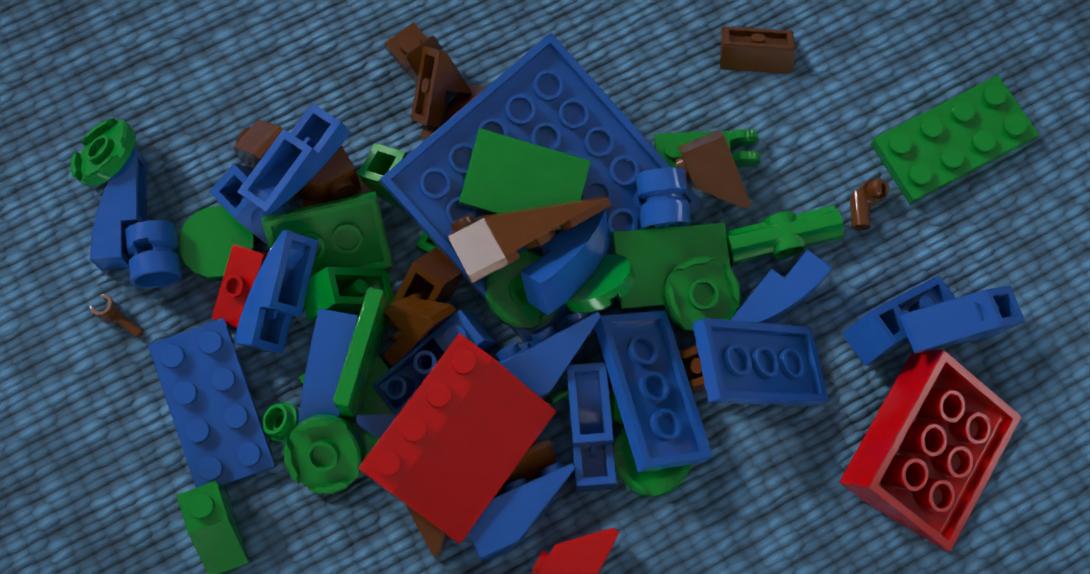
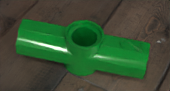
[726,205,844,265]

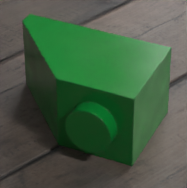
[304,267,394,321]
[177,481,250,574]

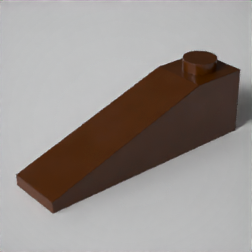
[446,196,612,283]

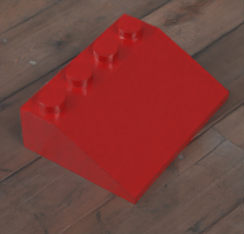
[358,333,556,544]
[839,350,1021,552]

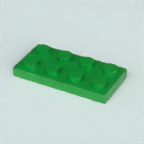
[870,75,1039,205]

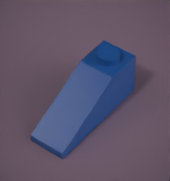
[842,275,956,366]

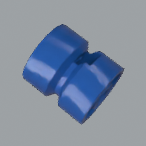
[635,167,692,229]
[125,220,182,288]

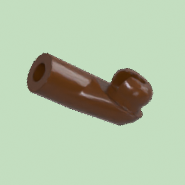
[850,178,889,231]

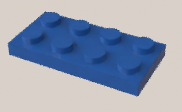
[594,311,713,472]
[148,318,277,488]
[692,318,829,406]

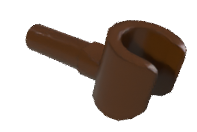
[90,294,143,338]

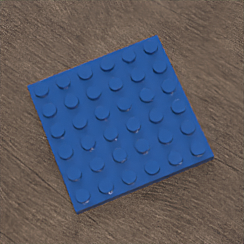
[379,32,702,343]

